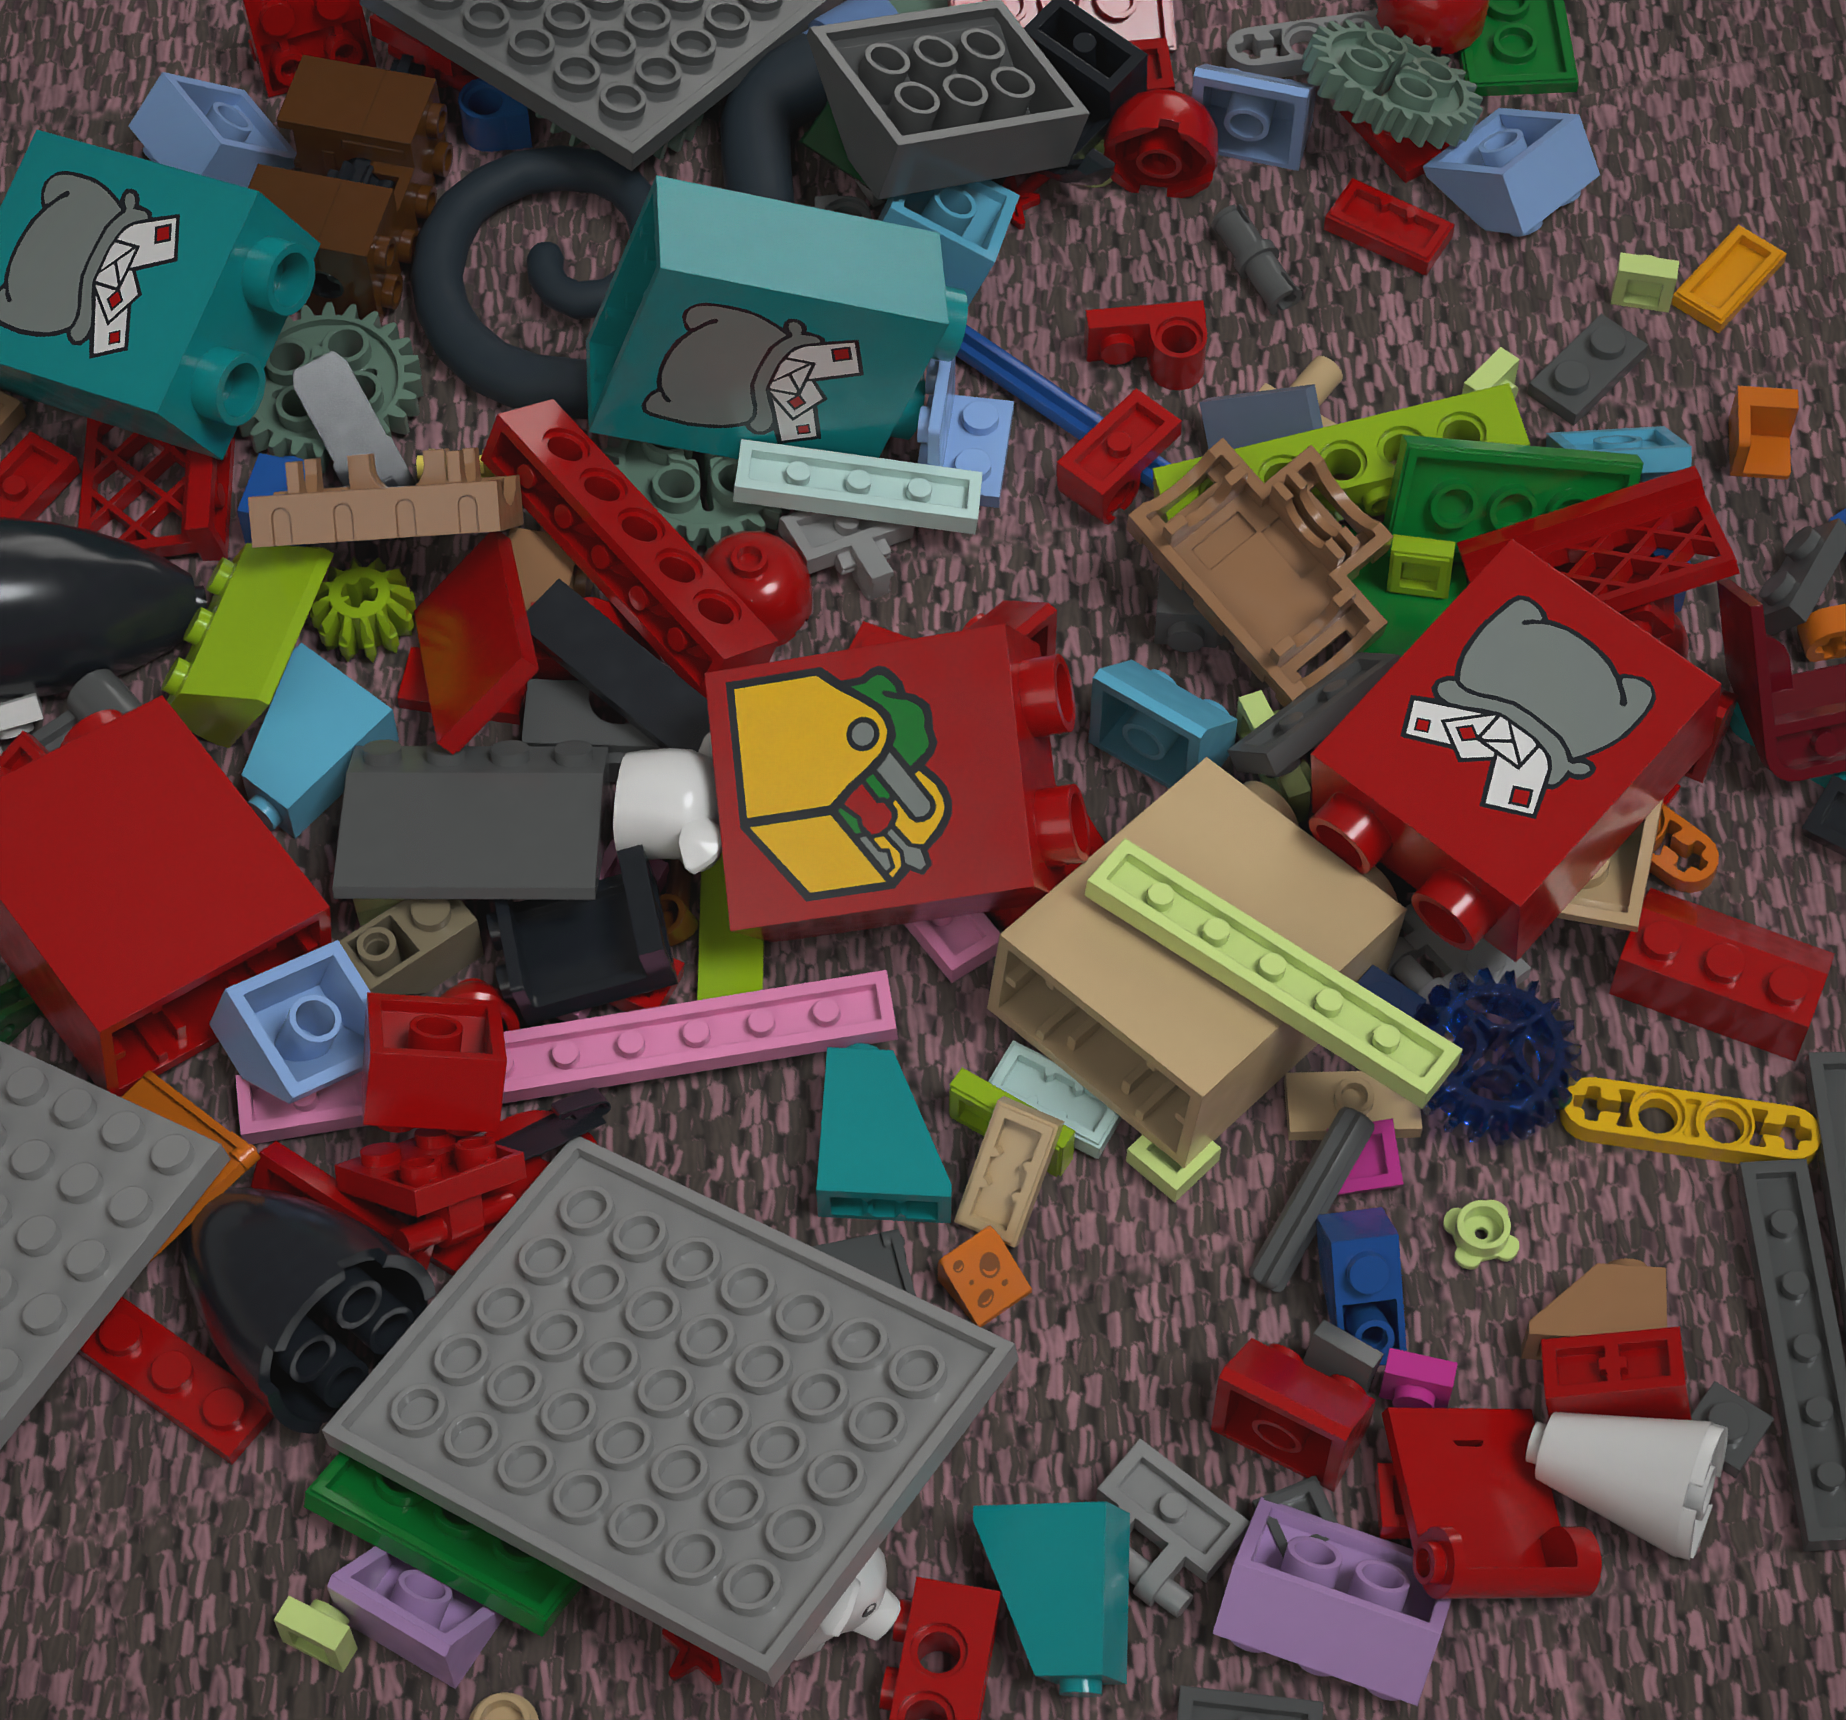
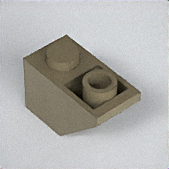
[339,899,484,995]

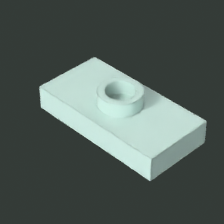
[988,1040,1122,1159]

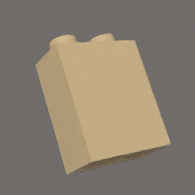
[987,757,1407,1168]

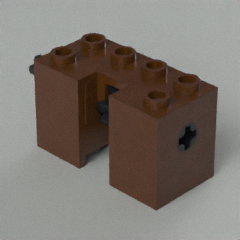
[248,54,453,325]

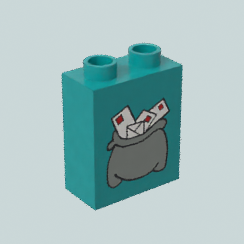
[0,129,321,460]
[586,175,968,459]

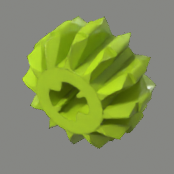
[310,556,416,663]

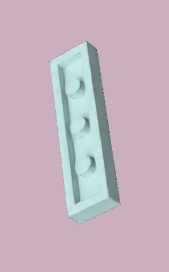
[733,439,983,535]

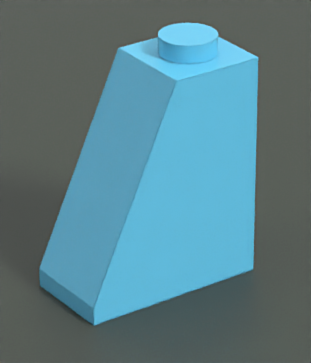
[241,643,399,839]

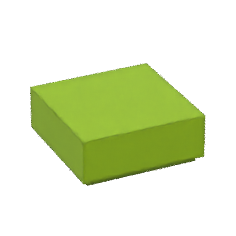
[1387,534,1455,599]

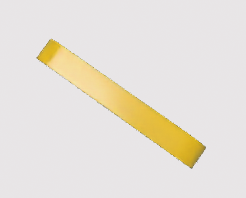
[1559,1077,1821,1165]

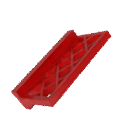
[78,418,236,561]
[1457,465,1740,612]

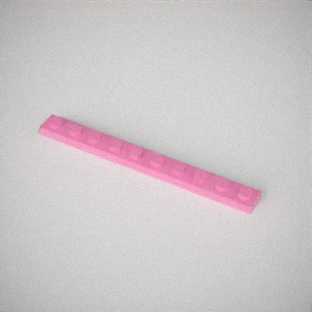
[235,970,898,1144]

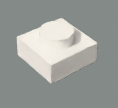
[0,693,43,740]

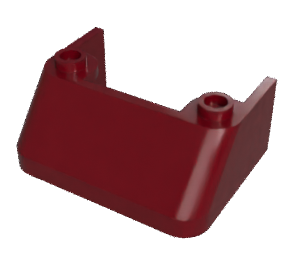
[1717,578,1846,782]

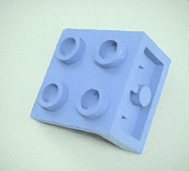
[917,358,1014,508]

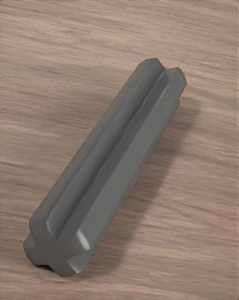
[1249,1107,1374,1293]

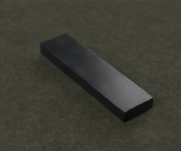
[526,579,710,752]

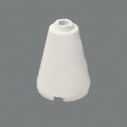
[1526,1412,1728,1561]

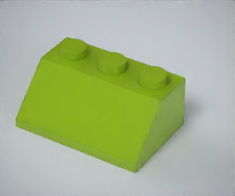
[161,543,334,748]

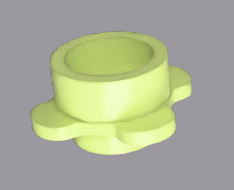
[1443,1200,1519,1270]

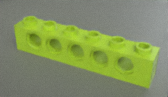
[1153,383,1530,523]

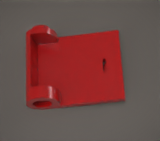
[1382,1407,1602,1599]

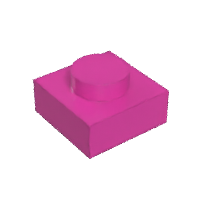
[1326,1118,1404,1196]
[1379,1348,1458,1408]

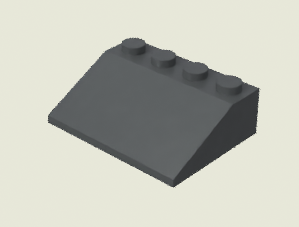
[807,0,1090,199]
[332,740,611,900]

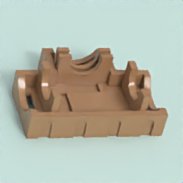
[1126,438,1394,707]
[248,447,524,548]

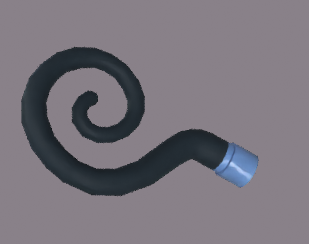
[410,0,899,419]

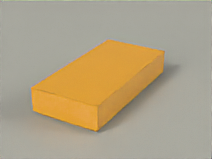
[1671,224,1787,333]

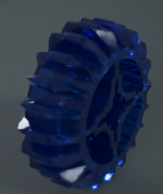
[1416,967,1582,1146]

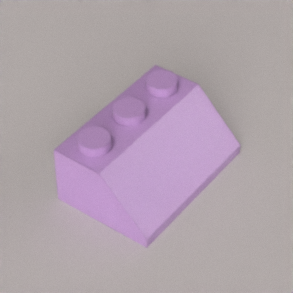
[1212,1497,1451,1706]

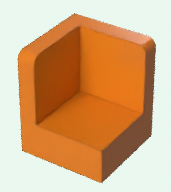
[1729,385,1799,479]

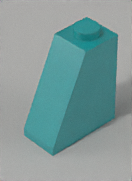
[816,1043,952,1223]
[973,1501,1130,1698]

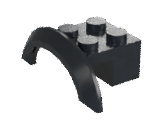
[1024,0,1148,186]

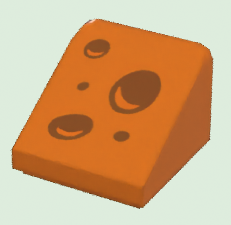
[938,1225,1032,1327]

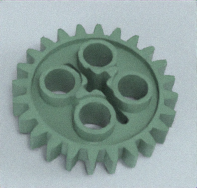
[1301,19,1483,149]
[238,302,424,473]
[603,436,791,551]

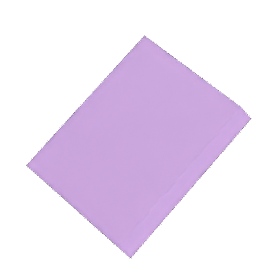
[327,1546,504,1689]

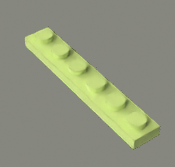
[1084,838,1463,1109]

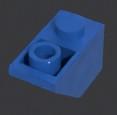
[1316,1207,1407,1365]

